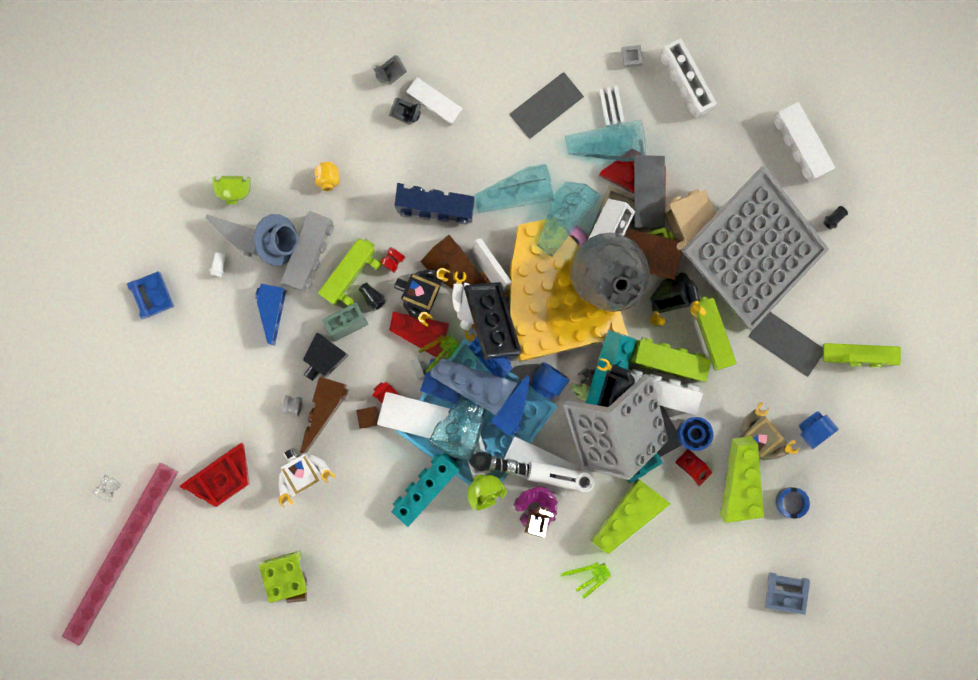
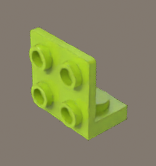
[258,550,307,603]

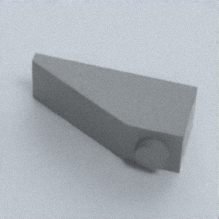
[205,214,258,257]

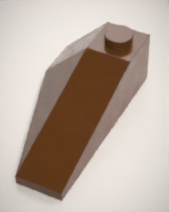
[420,235,487,289]
[300,377,349,453]

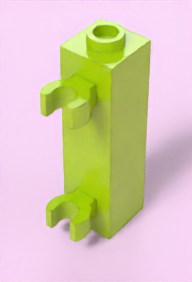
[318,238,382,306]
[696,296,737,371]

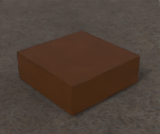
[356,406,378,429]

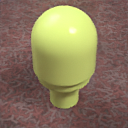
[570,383,590,401]

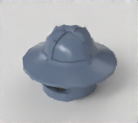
[254,214,298,266]

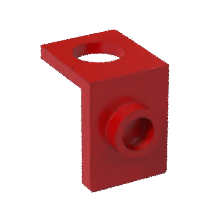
[372,382,401,404]
[675,449,712,487]

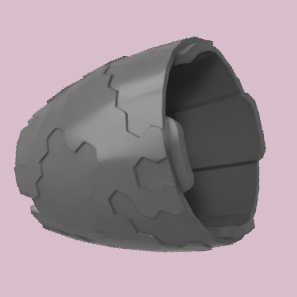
[570,232,650,312]

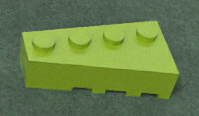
[629,337,711,382]
[720,436,764,523]
[591,479,671,554]

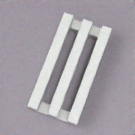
[599,86,625,127]

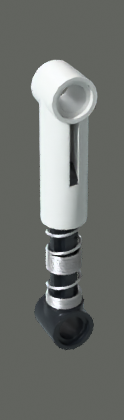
[469,450,595,492]

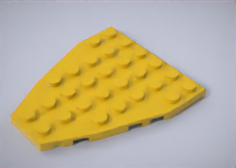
[509,218,628,362]

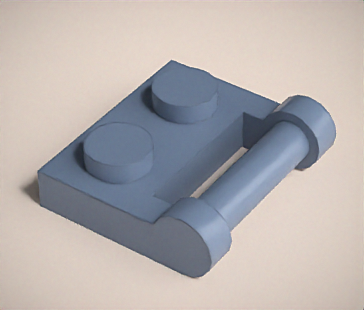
[765,572,810,615]

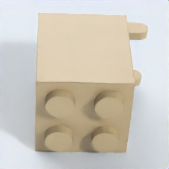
[665,189,716,253]

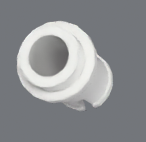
[209,252,226,278]

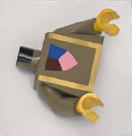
[739,402,800,460]

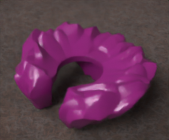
[513,487,558,528]

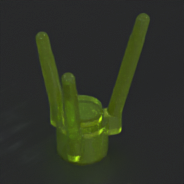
[419,334,459,373]
[560,562,611,598]

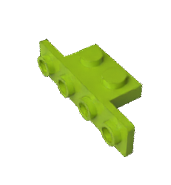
[823,343,901,368]

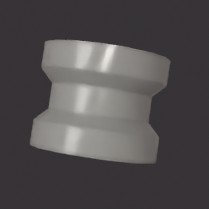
[282,395,302,416]

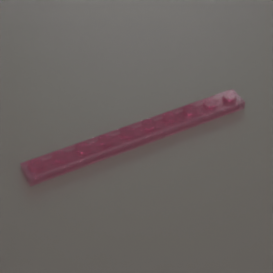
[62,463,178,646]

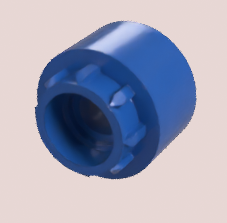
[532,362,570,400]
[799,411,839,450]
[677,417,714,451]

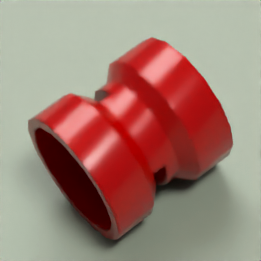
[380,247,406,273]

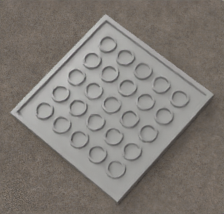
[681,166,829,331]

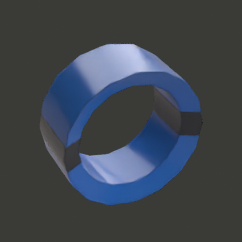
[775,487,810,519]

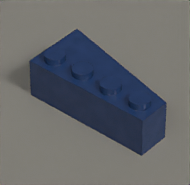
[394,183,475,225]

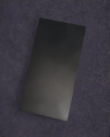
[464,282,522,360]

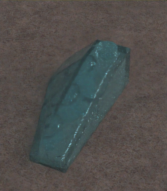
[565,120,646,162]
[475,164,554,213]
[537,182,601,257]
[428,395,486,460]

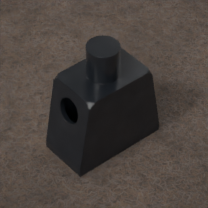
[303,333,349,381]

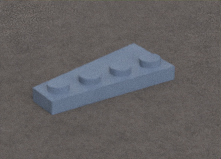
[430,358,517,415]

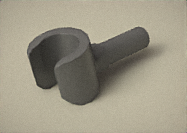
[577,368,596,383]

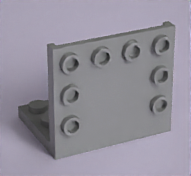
[563,374,669,480]

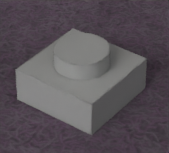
[621,45,643,68]
[411,358,427,379]

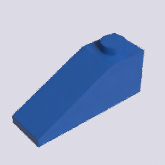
[255,284,287,346]
[491,376,530,436]

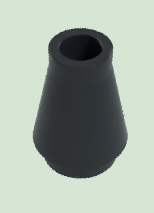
[359,282,386,311]

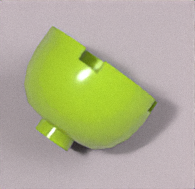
[212,176,251,204]
[467,474,507,511]

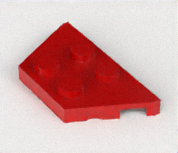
[599,149,666,200]
[179,443,250,507]

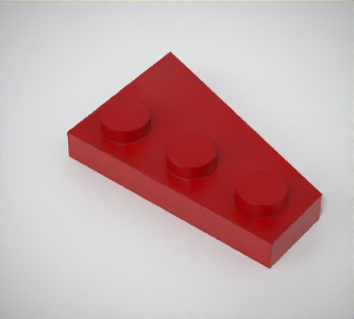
[389,312,449,360]

